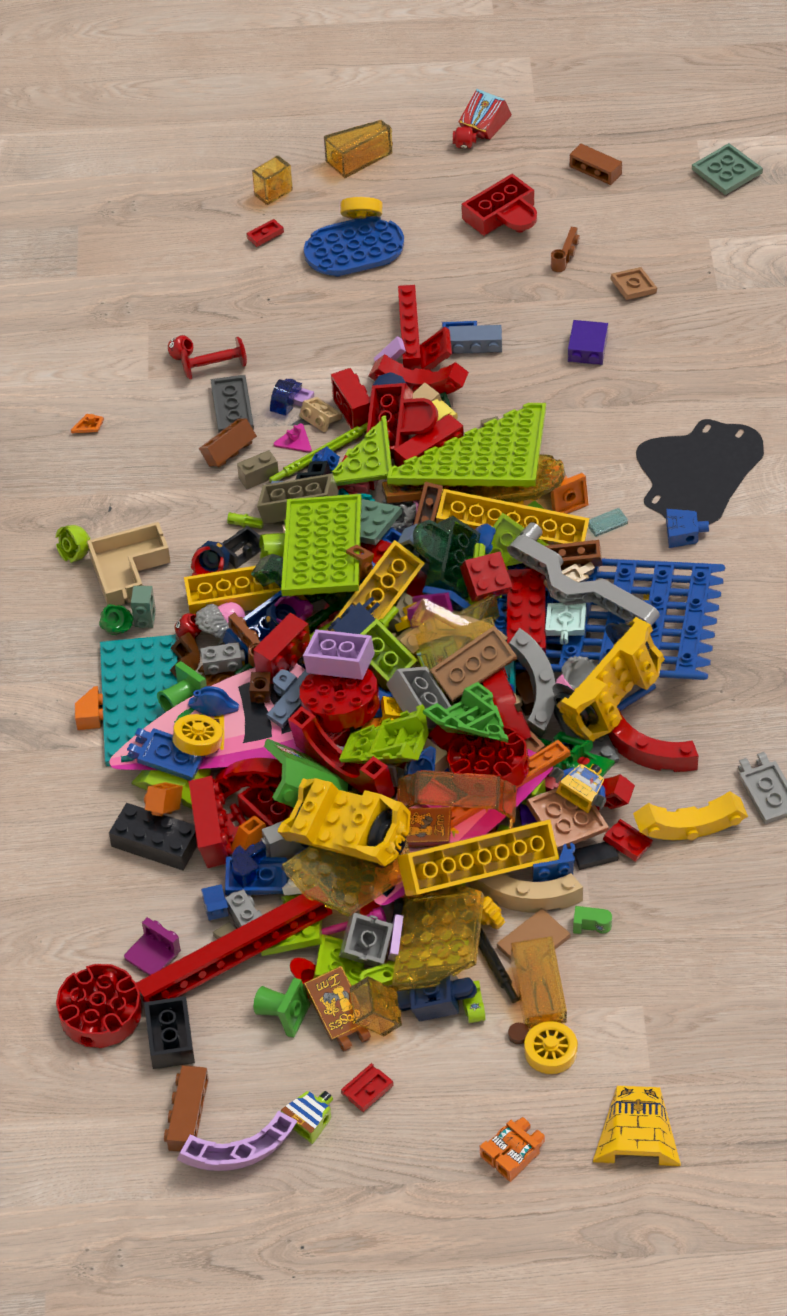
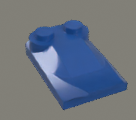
[225,857,296,896]

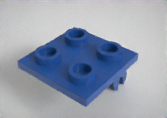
[532,843,575,882]

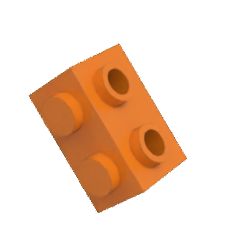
[144,782,183,816]

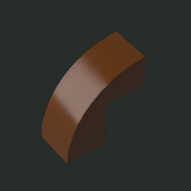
[170,632,200,678]

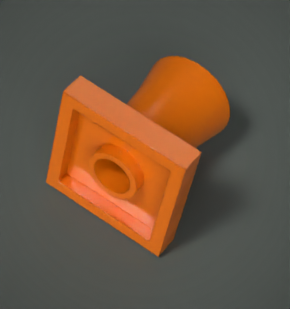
[542,467,589,514]

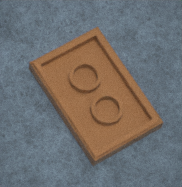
[497,908,570,973]

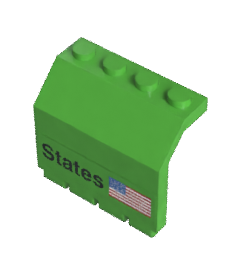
[264,739,348,807]

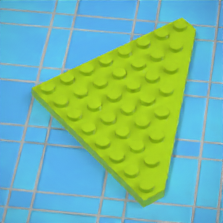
[387,403,546,487]

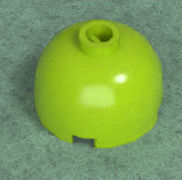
[55,525,90,563]

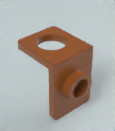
[346,545,374,581]

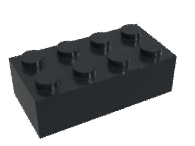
[109,802,198,871]

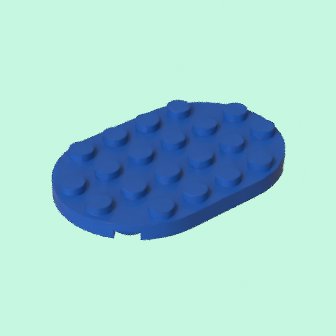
[304,216,404,277]

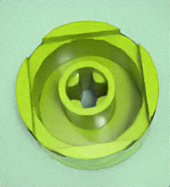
[259,533,285,565]

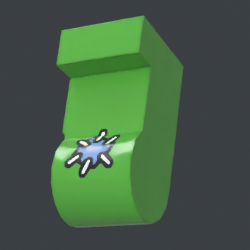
[573,906,612,934]

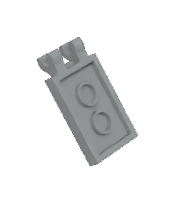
[738,752,787,824]

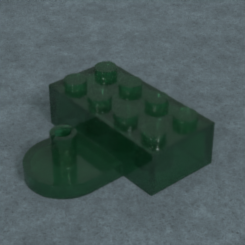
[413,516,481,599]

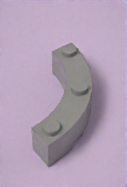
[509,628,555,738]

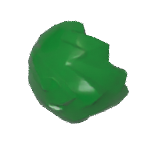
[99,604,133,636]

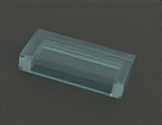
[588,508,628,537]

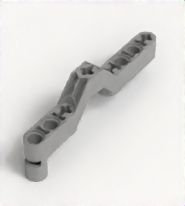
[507,523,660,626]

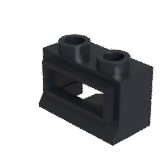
[222,526,261,569]

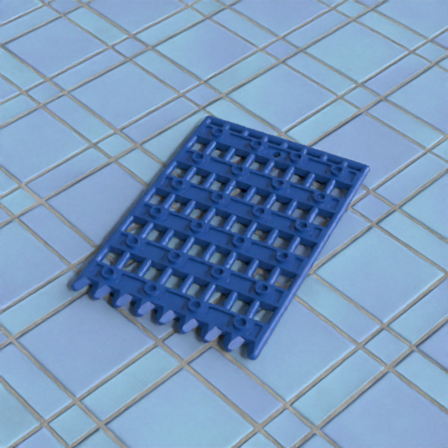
[481,558,725,680]

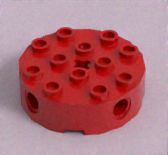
[299,669,380,733]
[447,726,530,798]
[56,964,142,1048]

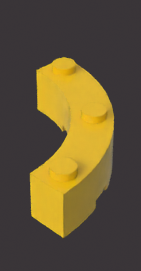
[633,791,748,840]

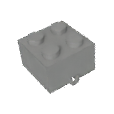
[339,913,393,967]

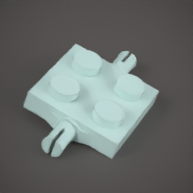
[545,602,587,645]

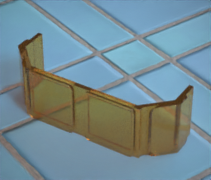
[397,770,517,828]

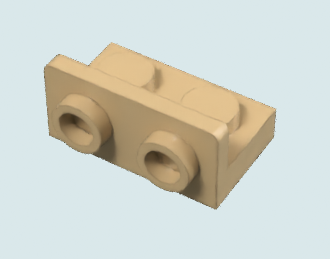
[299,397,343,432]

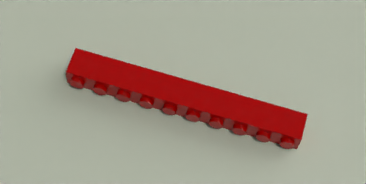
[136,886,333,1002]

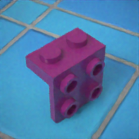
[124,917,181,975]

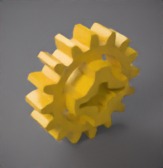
[466,891,505,930]

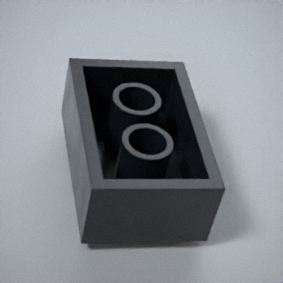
[144,996,195,1069]

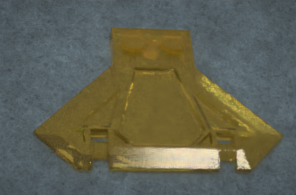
[411,598,494,706]

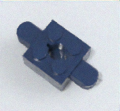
[327,597,380,634]
[393,965,477,1022]

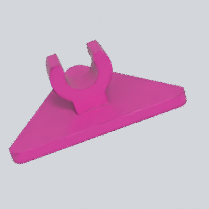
[274,423,312,453]

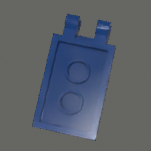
[127,728,206,781]

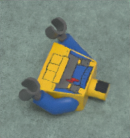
[549,764,606,813]

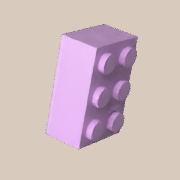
[303,630,375,680]

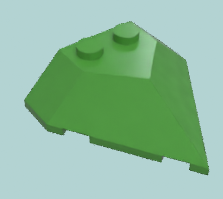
[423,682,509,742]

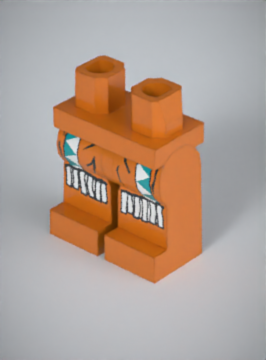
[479,1117,545,1182]

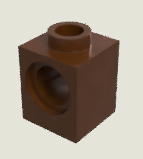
[249,672,272,703]

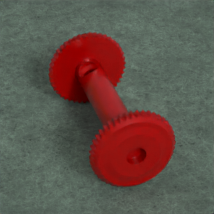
[181,337,247,379]

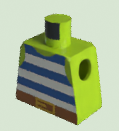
[281,1091,333,1144]

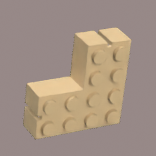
[87,522,171,606]

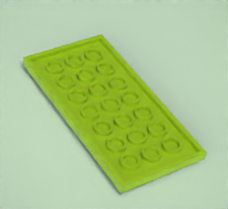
[281,494,362,596]

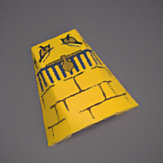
[593,1086,681,1166]

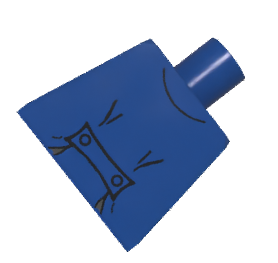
[666,509,709,548]

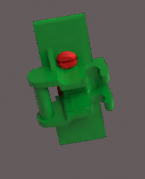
[537,731,615,777]

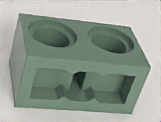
[131,586,156,628]

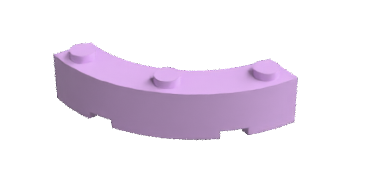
[177,1111,297,1171]

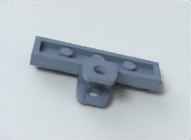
[267,669,310,728]

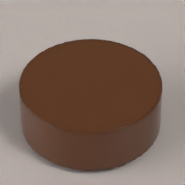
[508,1022,529,1045]

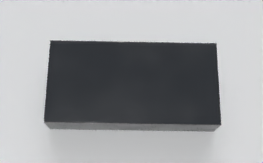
[573,842,618,870]

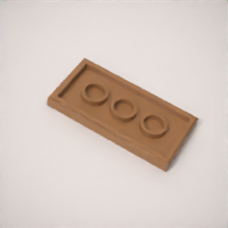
[430,625,517,703]

